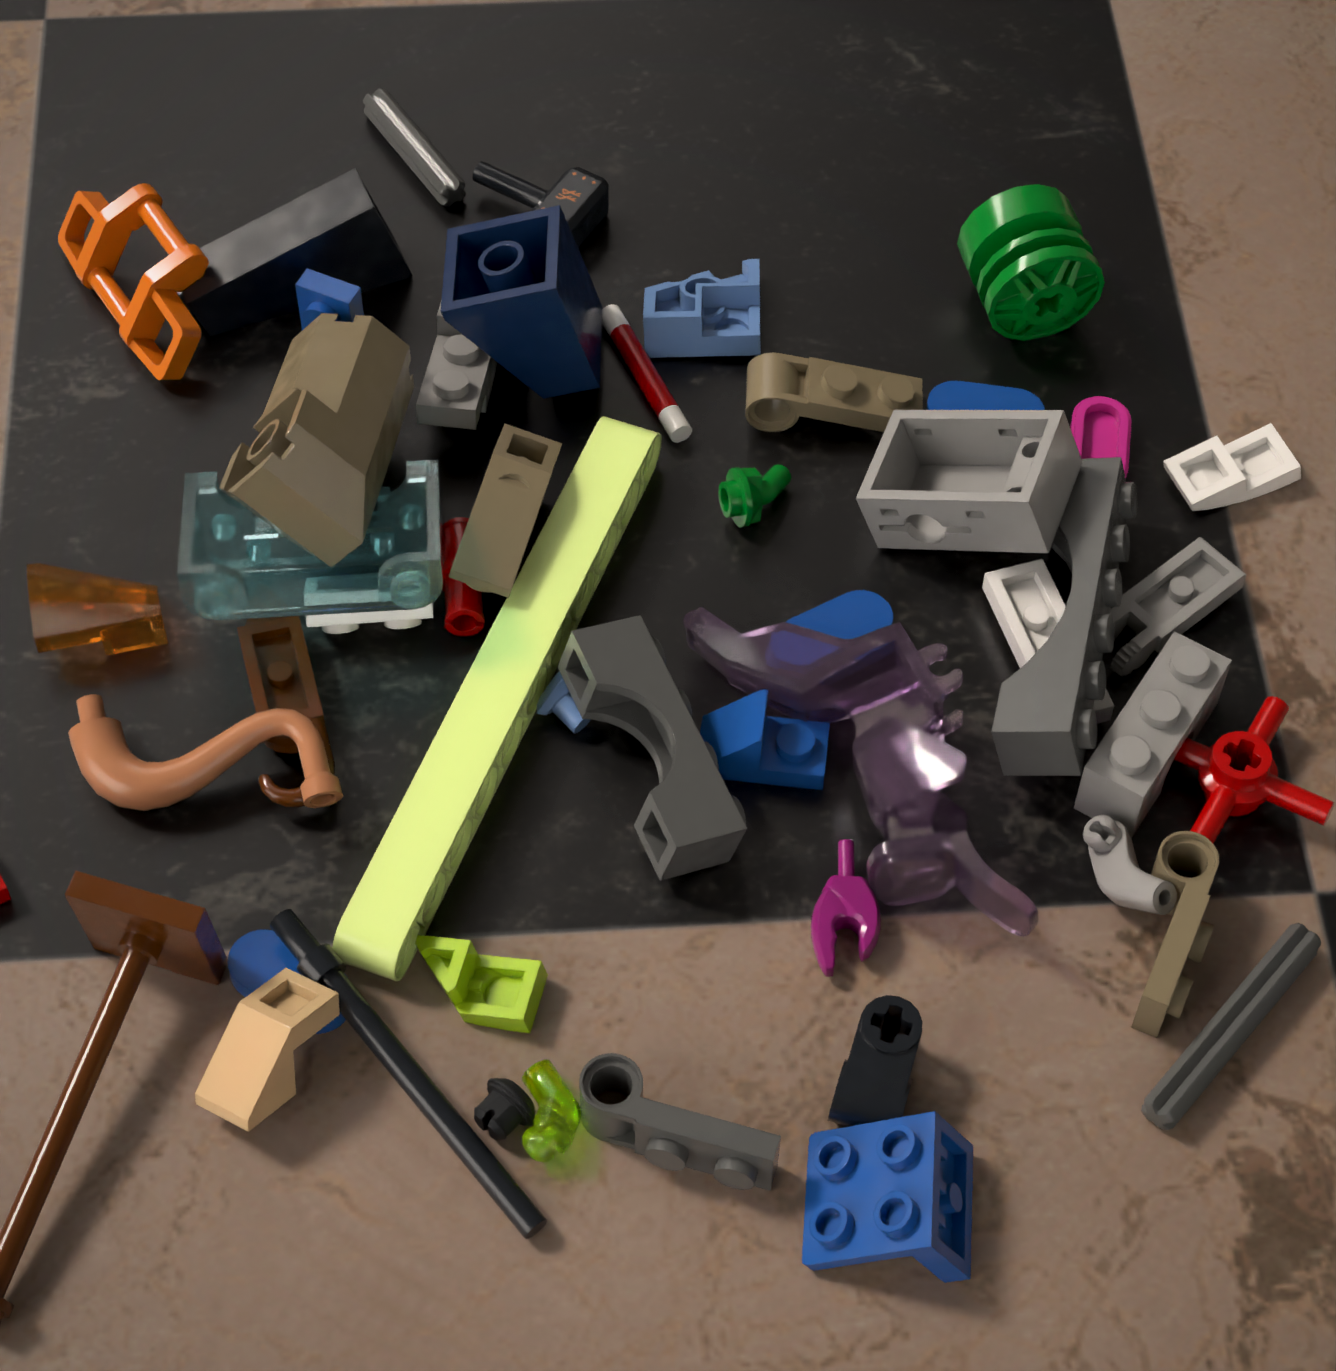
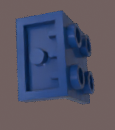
[802,1111,973,1283]

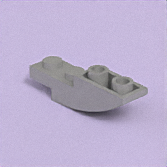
[416,300,497,430]

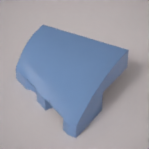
[643,259,761,358]

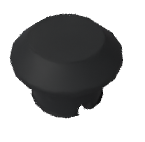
[474,1078,535,1140]

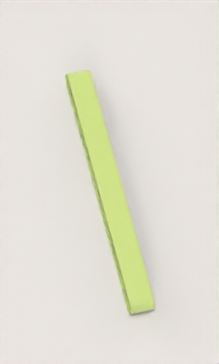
[332,416,662,982]

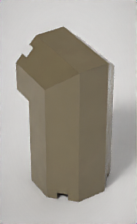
[219,313,414,568]

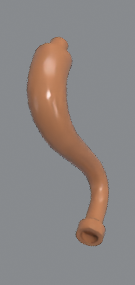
[68,694,343,811]

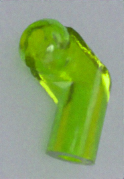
[522,1059,581,1163]

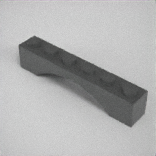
[991,457,1138,776]

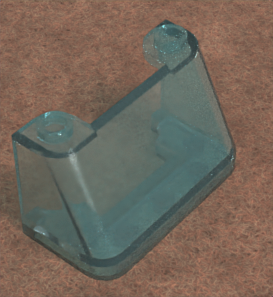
[177,460,444,620]

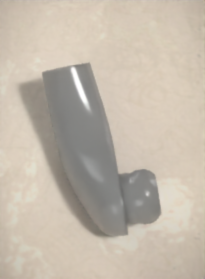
[1083,815,1177,915]

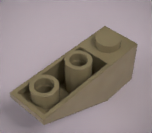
[449,423,562,598]

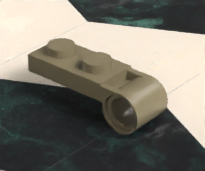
[745,352,923,432]
[1131,831,1219,1038]

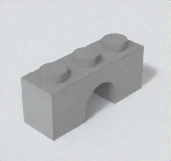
[1074,631,1232,838]

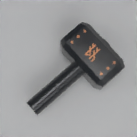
[472,161,609,248]

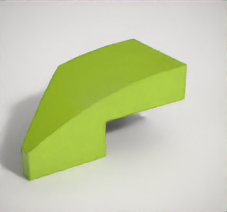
[415,935,548,1034]

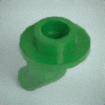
[718,465,791,528]

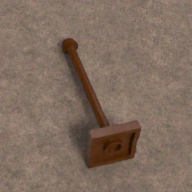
[0,870,228,1324]

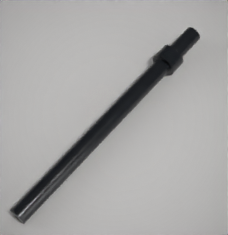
[270,909,547,1239]

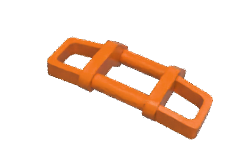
[58,183,209,380]

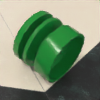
[957,184,1105,341]

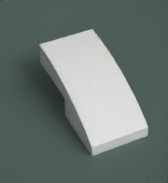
[1163,423,1301,511]

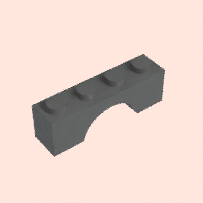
[558,615,747,881]

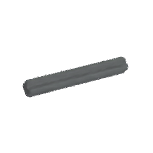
[1141,923,1321,1130]

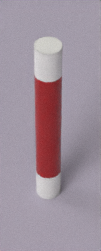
[602,304,692,443]

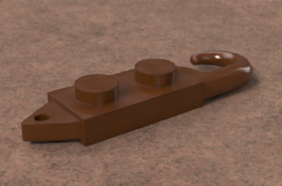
[237,592,335,807]

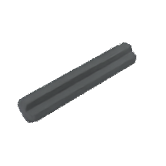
[363,88,466,207]

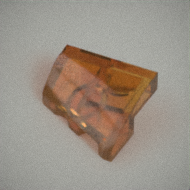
[27,563,168,655]

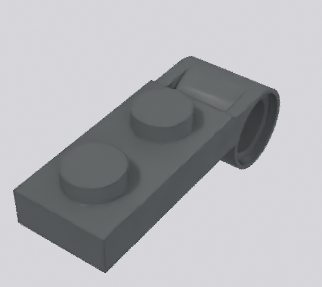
[579,1053,781,1191]

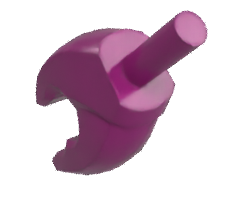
[810,839,881,977]

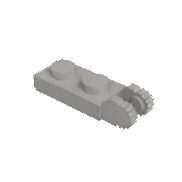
[1110,537,1246,678]

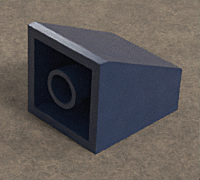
[441,205,602,399]

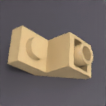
[195,968,340,1132]

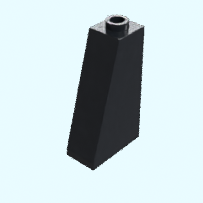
[177,168,412,336]

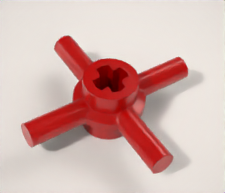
[1174,696,1335,844]

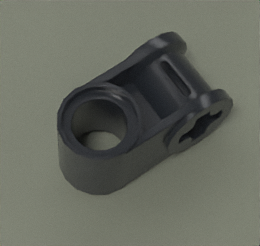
[828,995,923,1127]

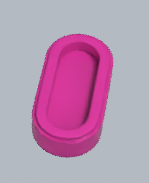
[1070,396,1132,478]

